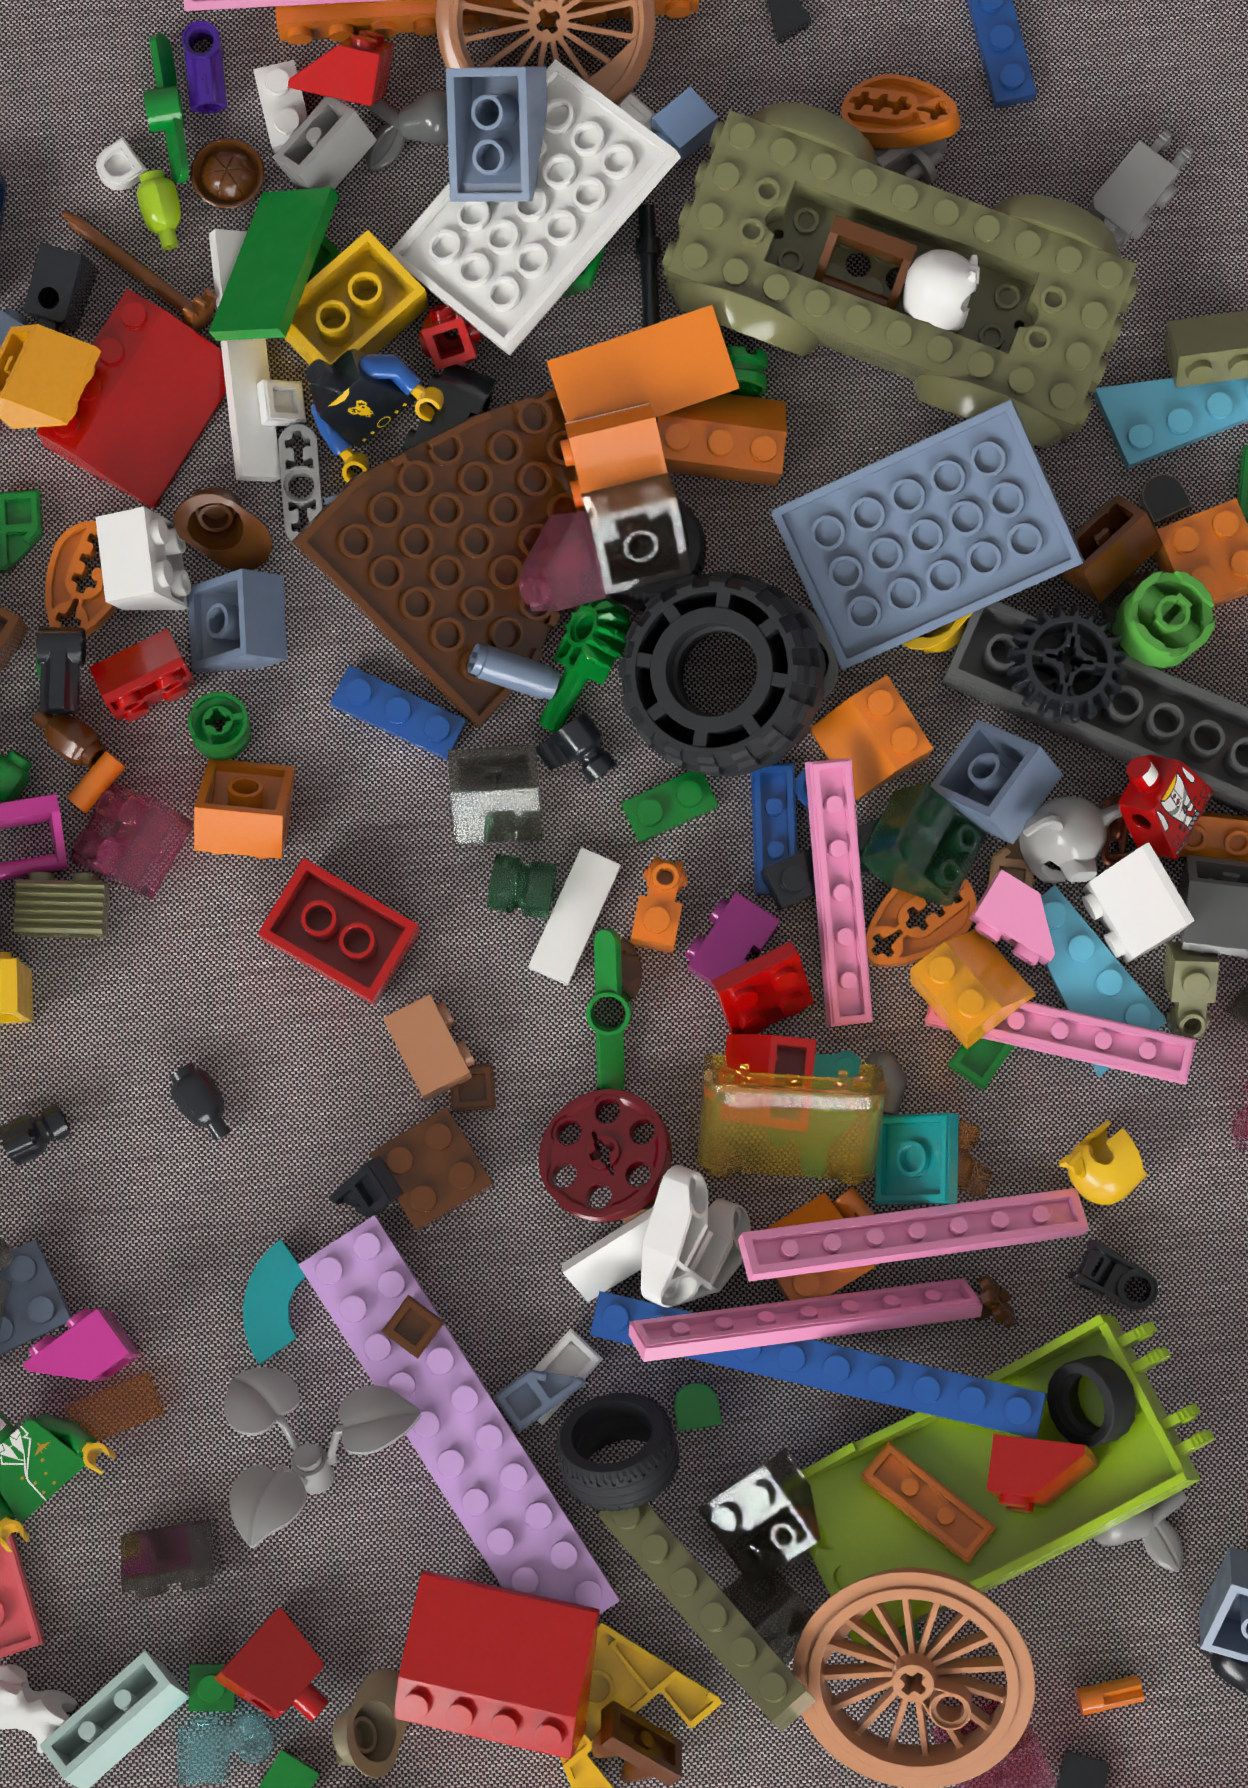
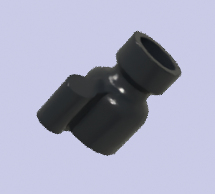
[535,712,618,784]
[0,1103,72,1166]

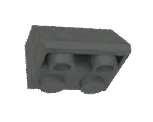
[1178,855,1248,959]

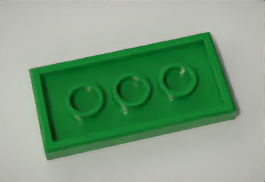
[209,187,339,341]

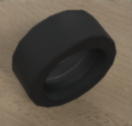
[1047,1355,1136,1447]

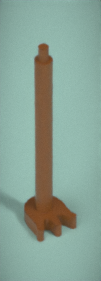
[61,210,217,333]

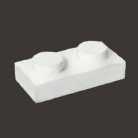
[253,60,308,154]

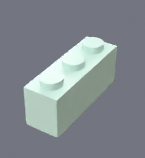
[39,1651,190,1788]

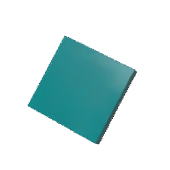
[874,1113,959,1205]

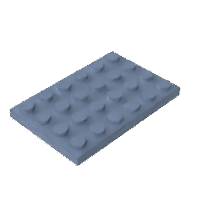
[770,399,1085,671]

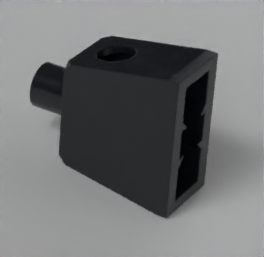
[24,242,99,333]

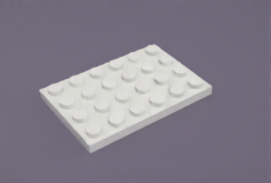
[390,59,681,356]

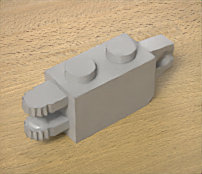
[1087,129,1195,249]

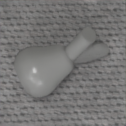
[1093,1490,1188,1572]

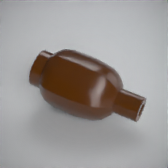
[32,709,106,768]

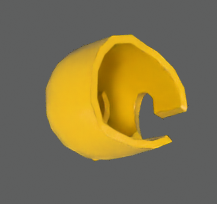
[1058,1119,1148,1205]

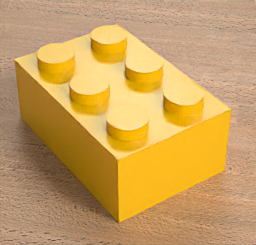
[284,230,429,365]

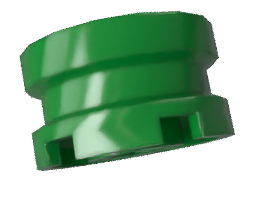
[726,346,769,397]
[187,692,252,760]

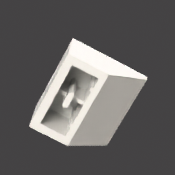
[95,507,191,610]

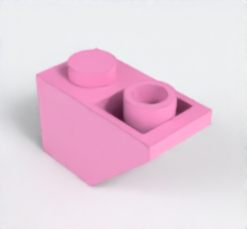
[969,870,1055,966]

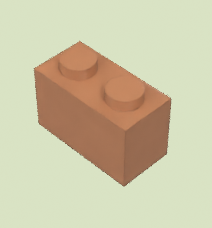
[383,994,475,1102]

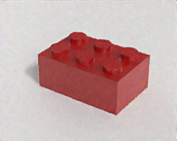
[257,858,421,1007]

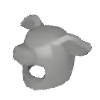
[1019,796,1123,884]

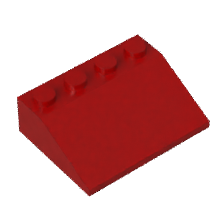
[36,288,226,510]
[394,1570,600,1759]

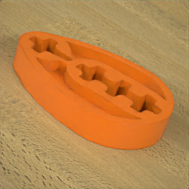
[841,74,961,149]
[45,521,118,638]
[866,864,977,967]

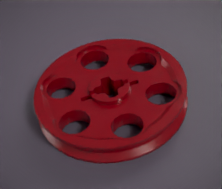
[539,1089,672,1222]

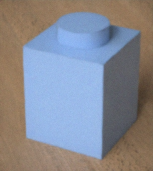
[651,86,718,164]

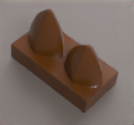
[592,1700,682,1786]

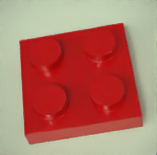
[711,941,814,1034]

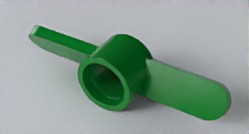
[143,33,189,183]
[586,928,634,1090]

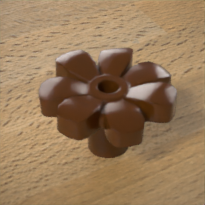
[973,1275,1017,1329]

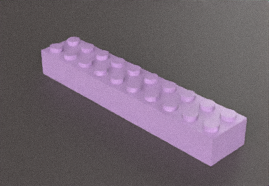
[298,1215,620,1615]

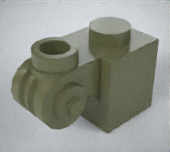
[1163,941,1219,1039]

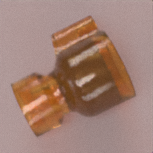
[958,1120,992,1198]

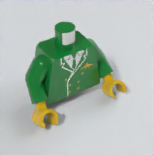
[0,1411,116,1552]

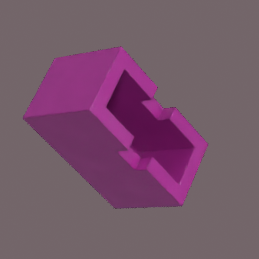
[685,892,780,988]

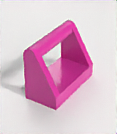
[0,794,68,881]

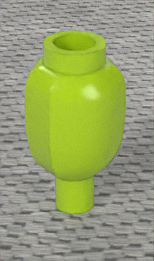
[136,170,181,250]

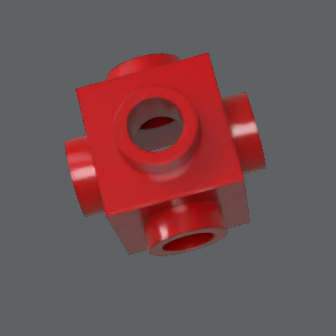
[418,303,484,370]

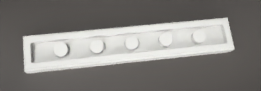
[209,229,281,482]

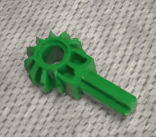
[539,595,632,733]

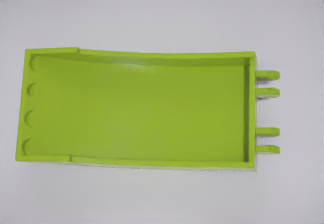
[777,1314,1215,1646]

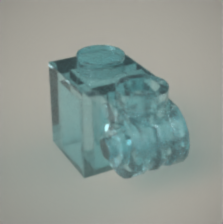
[178,1714,274,1785]

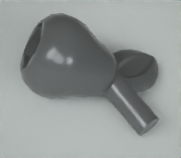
[365,89,448,172]

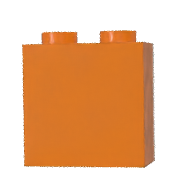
[560,403,673,520]

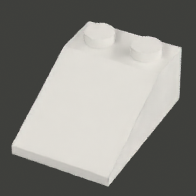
[1082,842,1195,964]

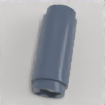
[467,644,560,700]

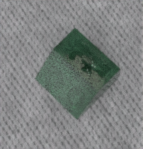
[860,782,987,906]

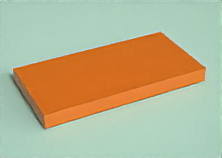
[546,305,740,423]

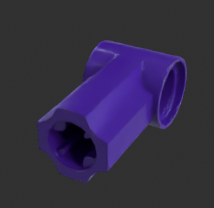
[182,20,228,114]

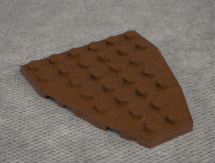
[291,388,599,727]

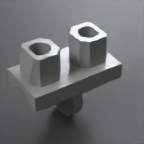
[873,139,948,185]

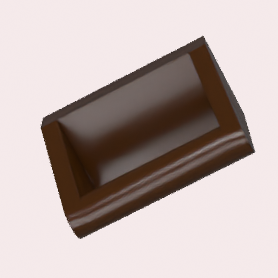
[813,215,918,310]

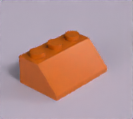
[656,393,787,486]

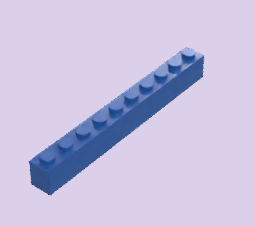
[590,1291,1047,1439]

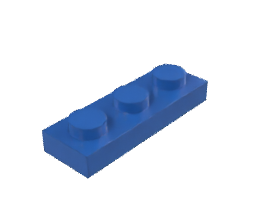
[966,0,1037,109]
[330,665,467,761]

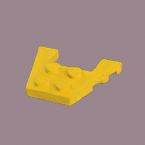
[560,1622,723,1788]

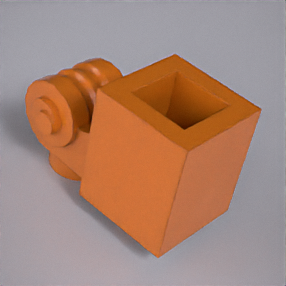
[630,856,688,954]

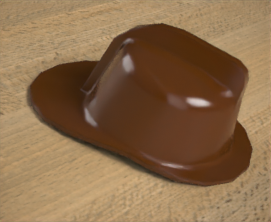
[174,487,272,571]

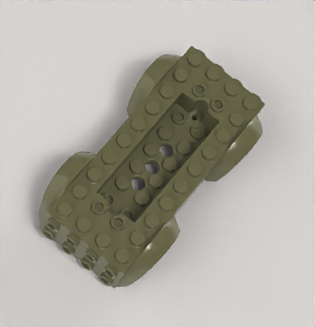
[662,102,1140,449]

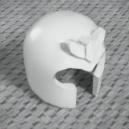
[902,249,980,330]

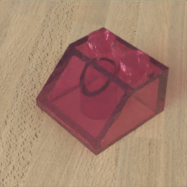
[519,511,607,611]

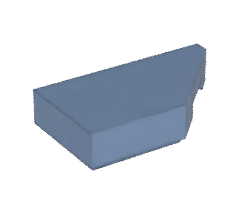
[493,1369,587,1433]

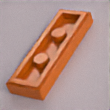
[860,1441,996,1565]

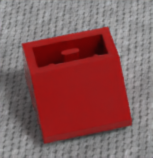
[89,628,196,722]
[718,1034,817,1132]

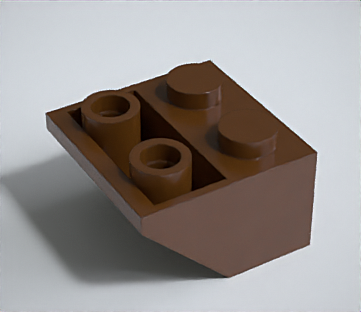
[1058,494,1162,604]

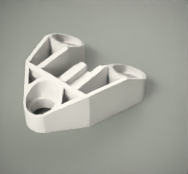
[641,1165,751,1308]

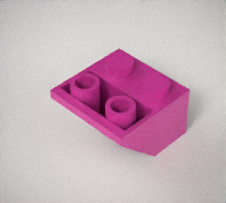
[22,1307,141,1381]

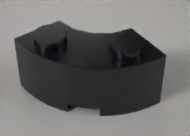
[402,364,497,452]

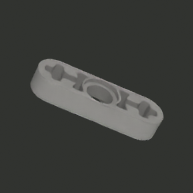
[278,424,323,549]

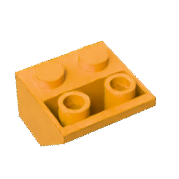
[0,324,101,429]

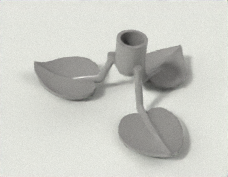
[224,1367,421,1549]

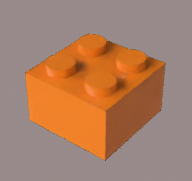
[1153,498,1248,608]

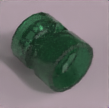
[487,853,558,920]

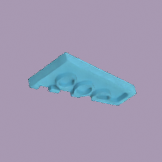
[1092,378,1248,470]
[1041,885,1166,1077]

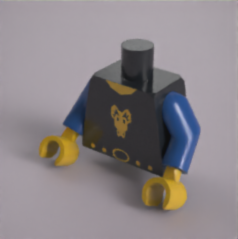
[306,349,444,483]

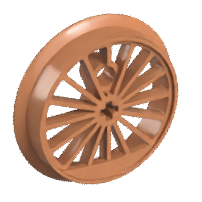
[436,0,656,105]
[793,1567,1035,1788]

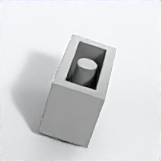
[272,96,377,189]

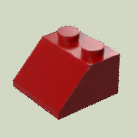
[288,30,395,106]
[987,1434,1099,1513]

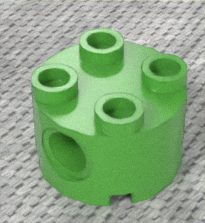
[1112,571,1216,671]

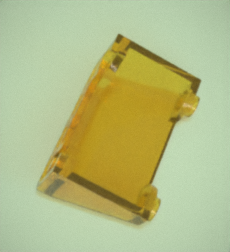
[697,1054,886,1185]

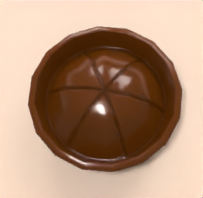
[190,138,265,210]

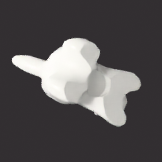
[0,1664,77,1753]

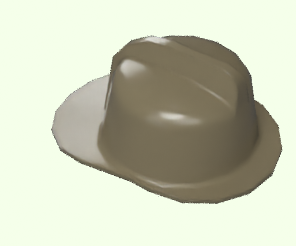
[332,1668,408,1778]

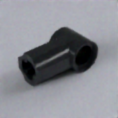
[36,627,86,714]

